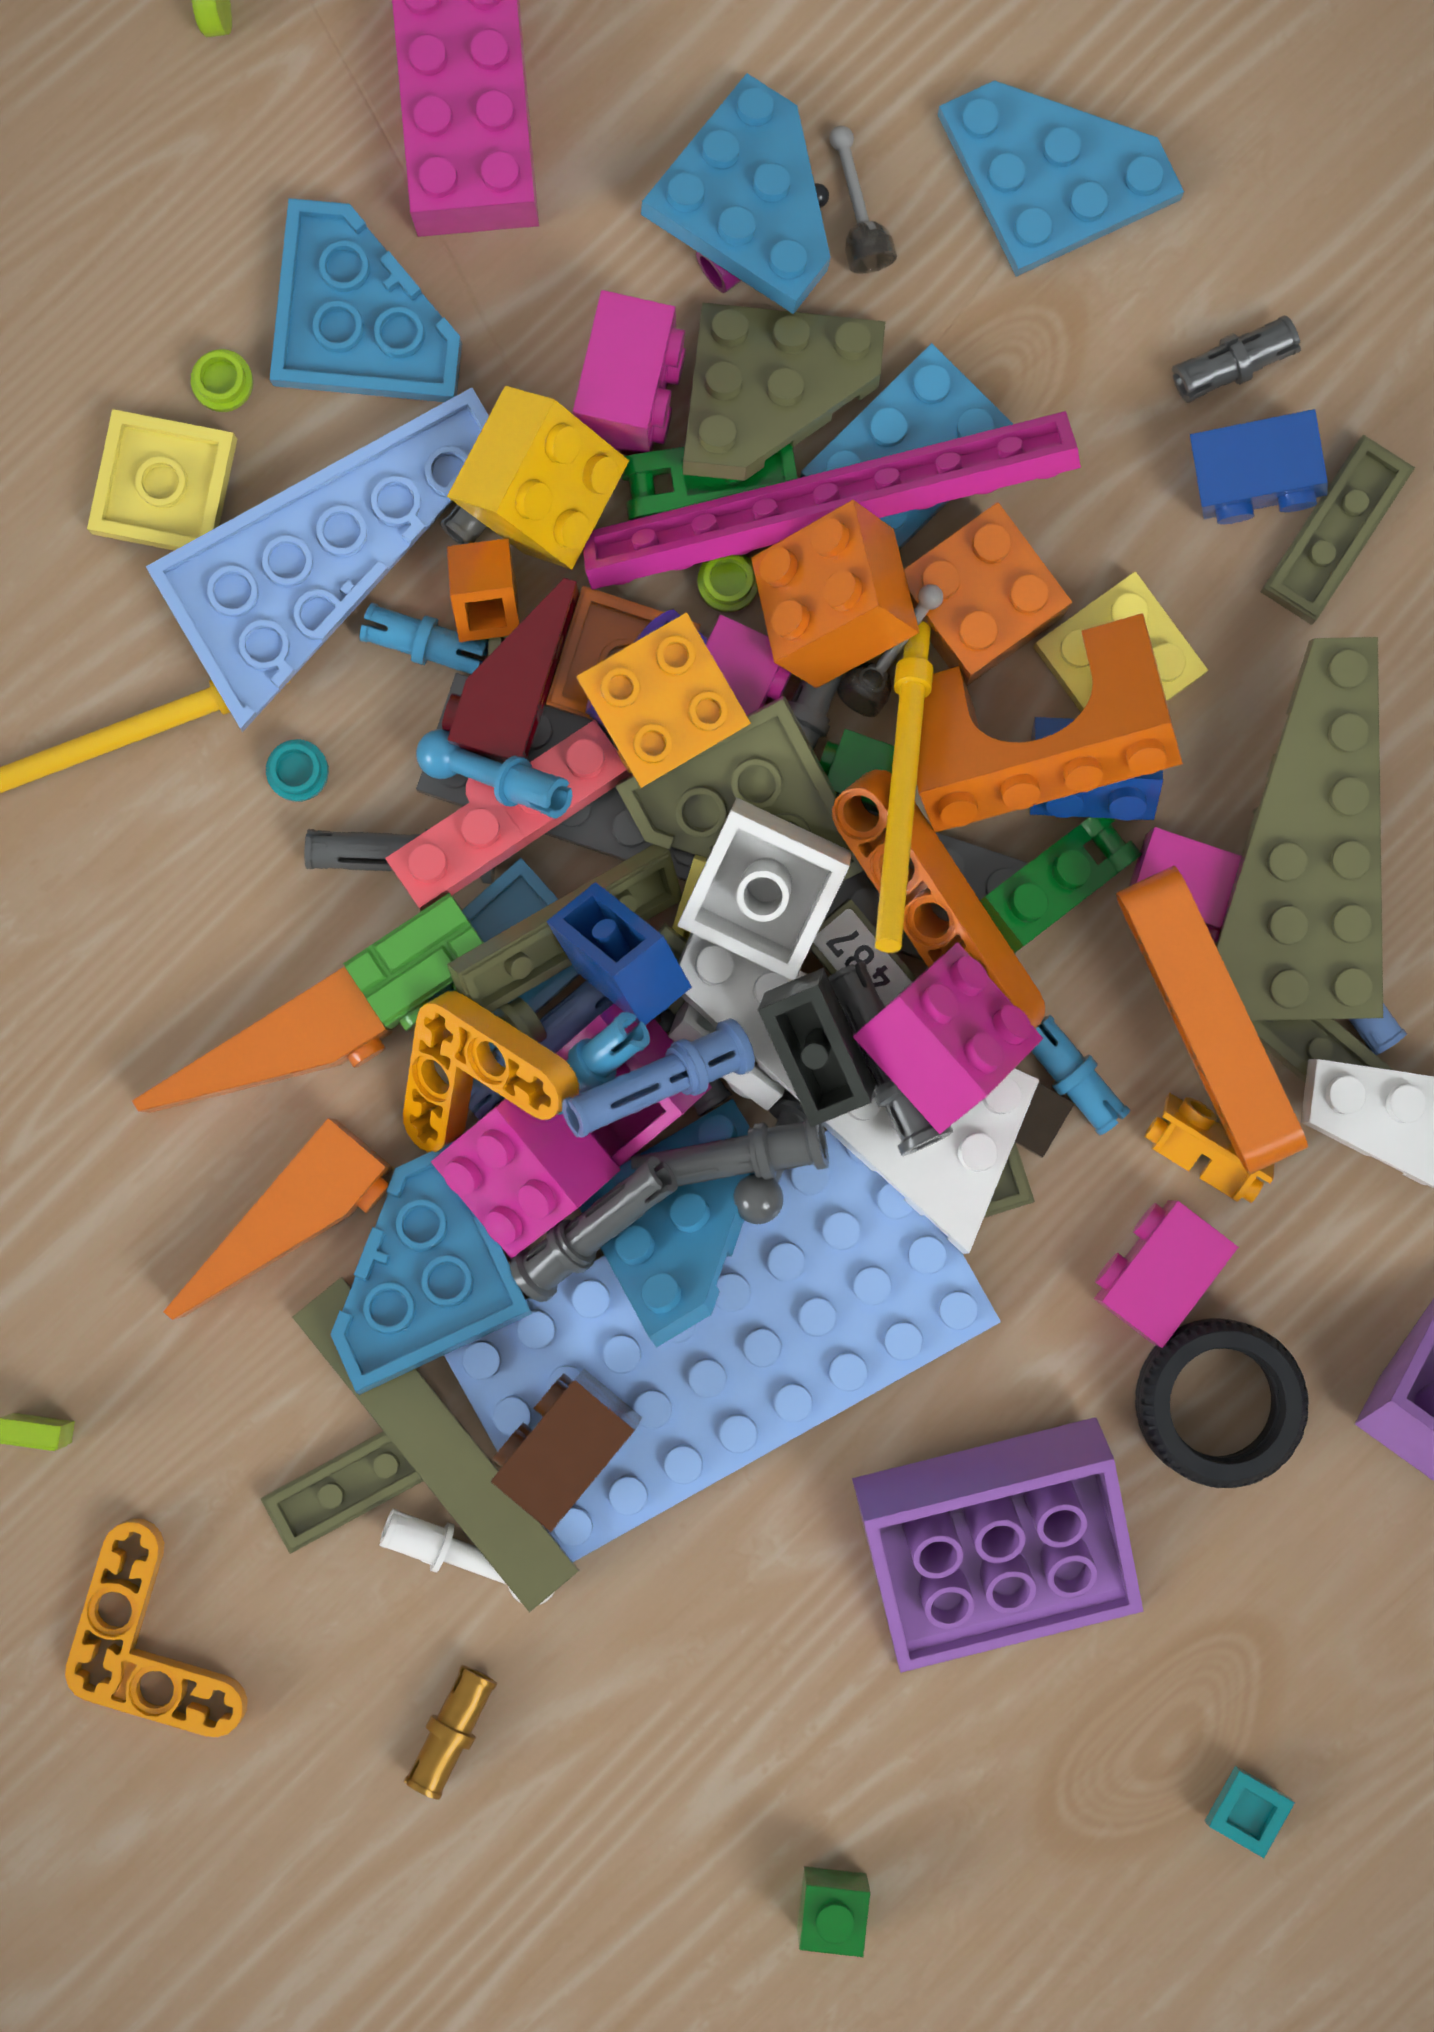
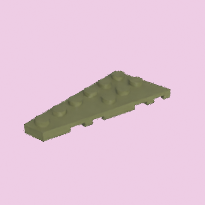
[1216,637,1383,1021]

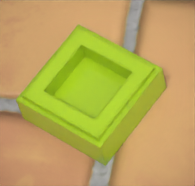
[0,1413,75,1451]

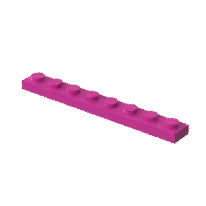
[583,411,1081,590]

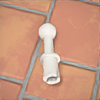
[379,1509,554,1605]

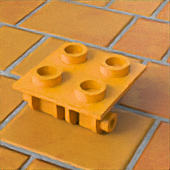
[576,612,751,788]

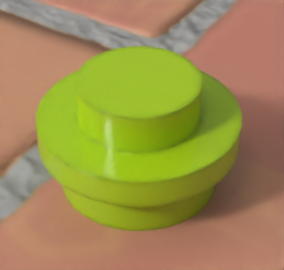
[191,349,253,412]
[697,554,758,613]

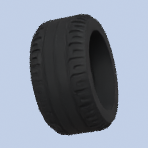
[1135,1318,1309,1488]

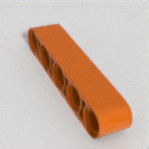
[832,770,1045,1029]
[1116,865,1308,1175]

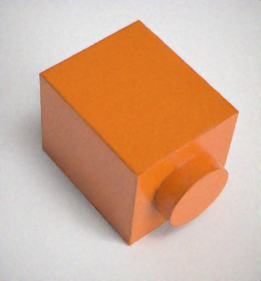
[447,538,520,642]

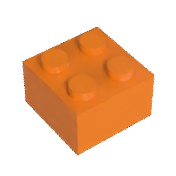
[751,500,920,688]
[904,502,1072,686]

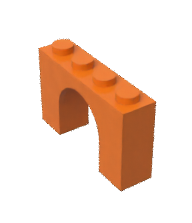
[917,613,1183,833]

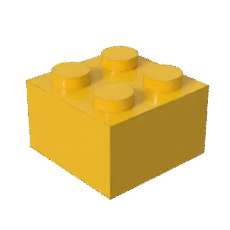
[447,386,629,570]

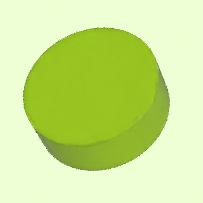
[192,0,232,38]

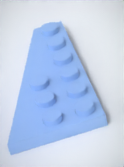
[146,387,489,732]

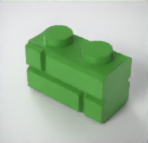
[343,893,484,1032]

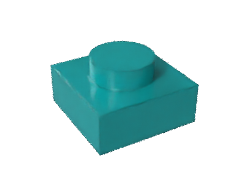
[1205,1766,1295,1858]

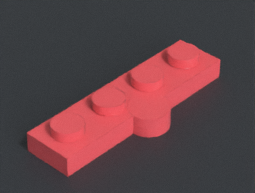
[385,719,631,911]

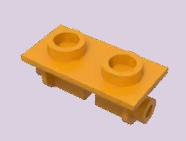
[1144,1092,1275,1203]

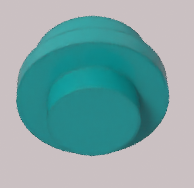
[266,739,329,802]

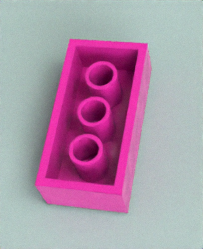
[392,0,539,237]

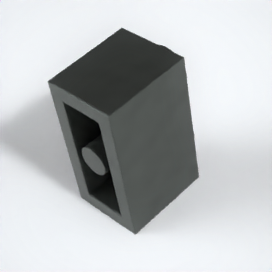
[758,968,875,1127]

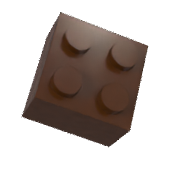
[490,1369,642,1532]

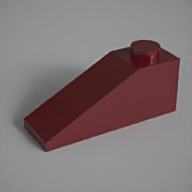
[442,578,579,764]

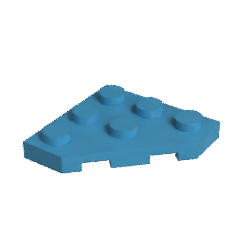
[641,73,831,314]
[937,80,1184,277]
[269,198,462,402]
[579,1099,755,1347]
[330,1142,532,1395]

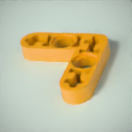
[403,991,579,1152]
[65,1518,248,1737]

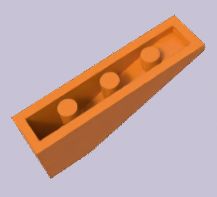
[132,966,393,1113]
[163,1118,393,1320]

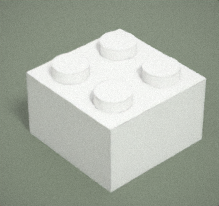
[677,798,852,981]

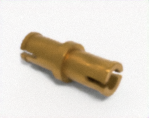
[404,1665,498,1800]

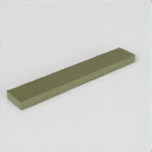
[292,1277,580,1613]

